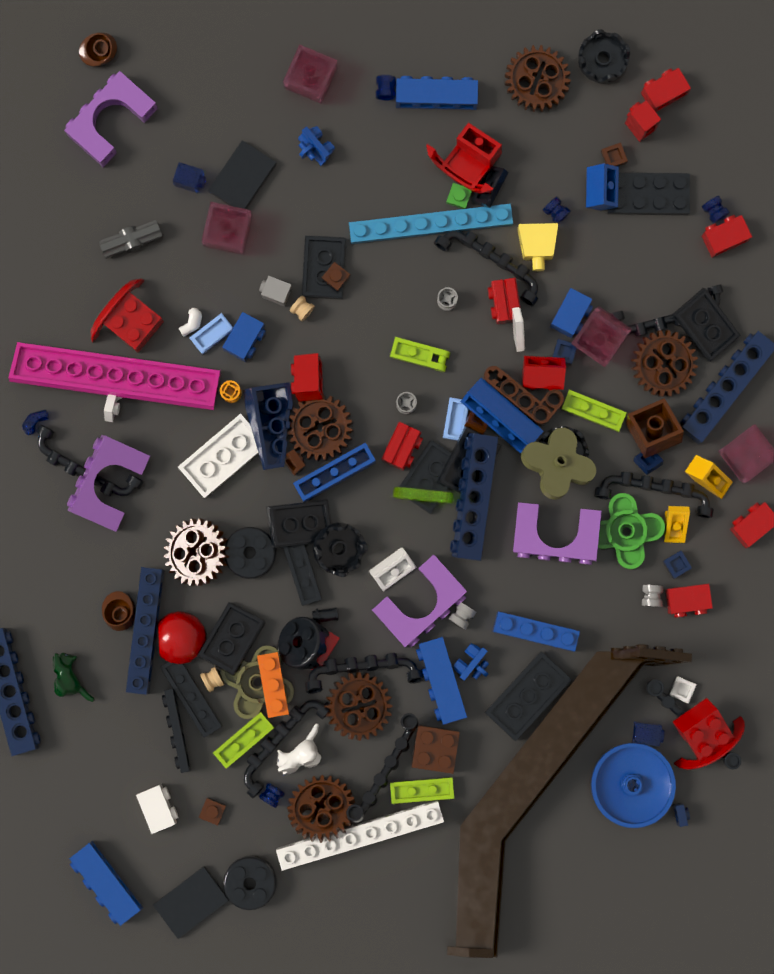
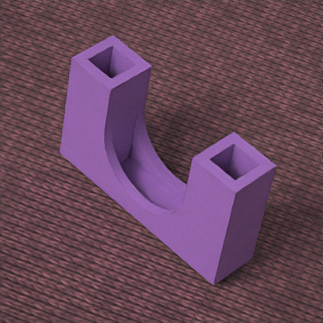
[64,71,158,167]
[67,435,150,532]
[513,502,602,565]
[372,555,467,647]

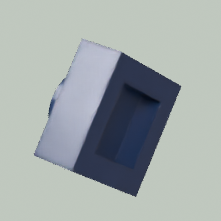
[552,339,577,365]
[634,453,664,475]
[663,550,692,579]
[673,803,690,827]

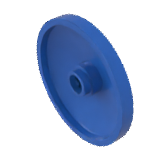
[591,743,676,828]

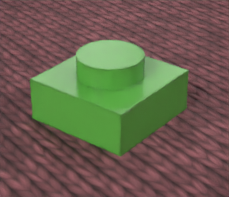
[446,183,472,209]

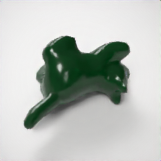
[52,652,95,702]

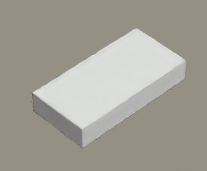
[512,307,525,352]

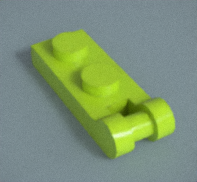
[390,337,451,372]

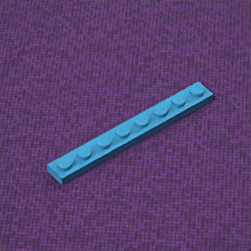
[349,204,513,244]

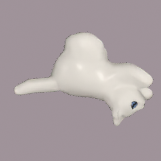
[277,723,321,775]

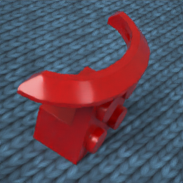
[426,122,502,193]
[90,278,164,353]
[673,698,745,769]

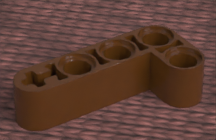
[483,366,564,426]

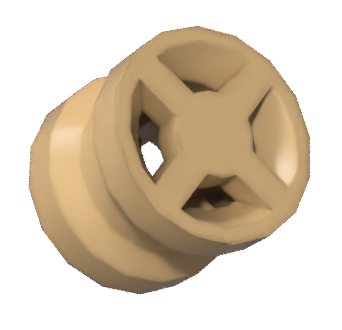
[289,295,315,322]
[200,667,225,692]

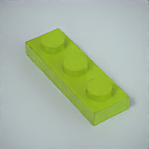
[561,390,627,432]
[213,712,275,769]
[390,777,454,804]

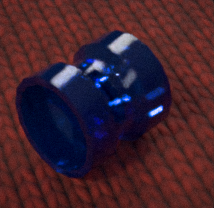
[376,75,396,101]
[702,195,730,224]
[542,196,571,224]

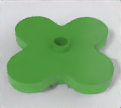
[598,493,665,569]

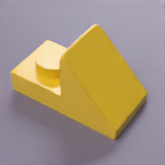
[664,506,690,543]

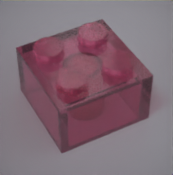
[283,44,338,104]
[202,202,253,255]
[571,306,633,367]
[718,424,774,484]

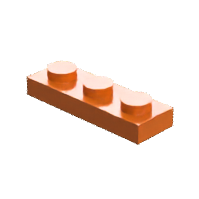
[257,652,289,718]

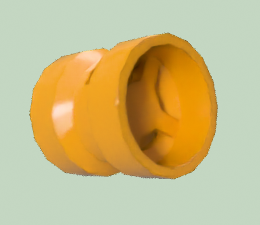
[220,380,242,403]

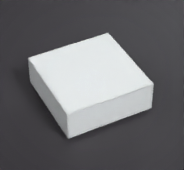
[669,676,697,704]

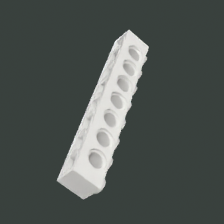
[276,800,444,871]

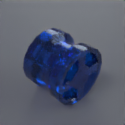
[259,783,285,808]

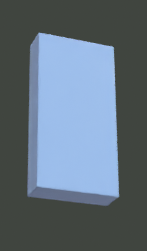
[190,313,233,355]
[443,397,469,441]

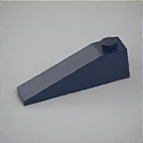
[243,382,293,470]

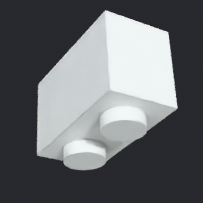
[136,784,179,834]

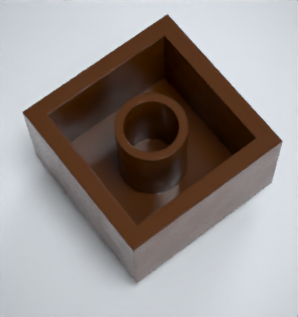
[626,398,684,458]
[412,725,460,774]

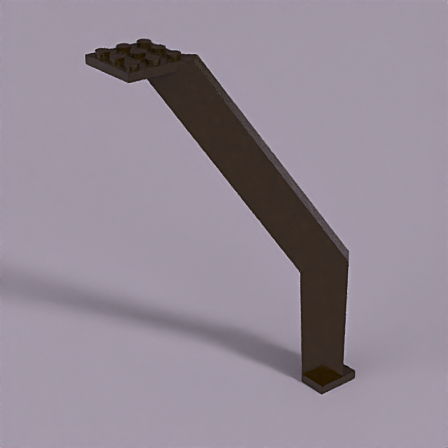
[447,644,692,958]

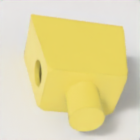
[518,223,558,271]

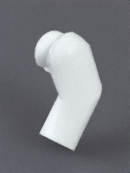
[179,308,202,337]

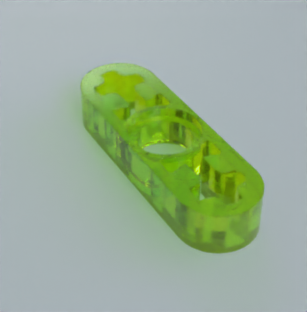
[393,487,454,504]

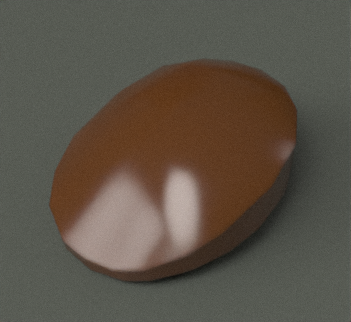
[79,32,117,67]
[102,591,136,631]

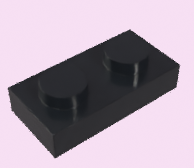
[471,166,509,208]

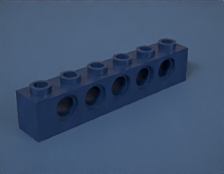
[680,331,774,444]
[450,433,498,561]
[126,567,165,695]
[0,628,41,756]

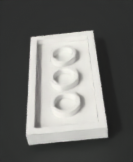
[178,414,258,498]

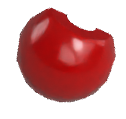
[158,611,206,664]

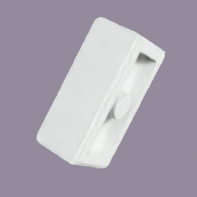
[369,548,417,591]

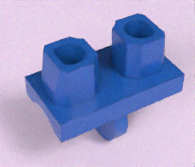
[298,126,335,166]
[452,643,489,681]

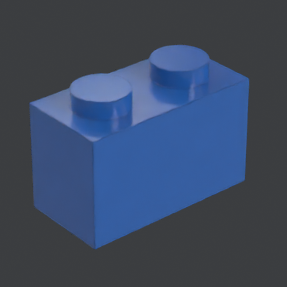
[586,163,619,211]
[550,288,593,338]
[222,312,266,362]

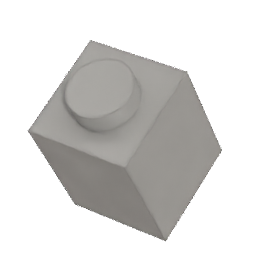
[259,276,292,307]

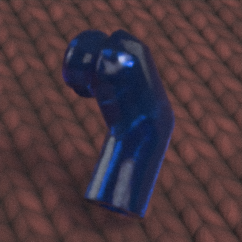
[22,409,49,435]

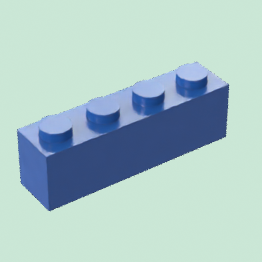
[396,76,478,110]
[460,377,544,454]
[293,442,376,502]
[492,611,580,652]
[416,637,467,725]
[69,841,143,926]

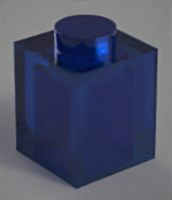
[173,162,206,193]
[632,722,665,747]

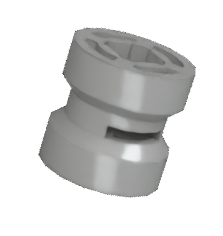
[437,287,458,311]
[396,392,417,415]
[642,585,664,607]
[449,602,477,630]

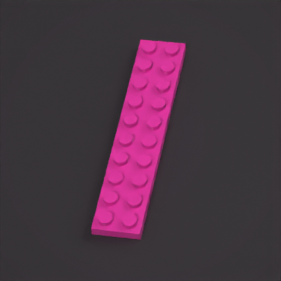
[8,342,221,410]

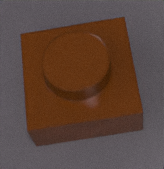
[601,142,628,166]
[322,262,351,291]
[464,411,488,435]
[285,449,306,476]
[199,798,226,826]

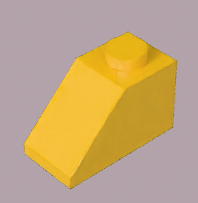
[685,455,733,499]

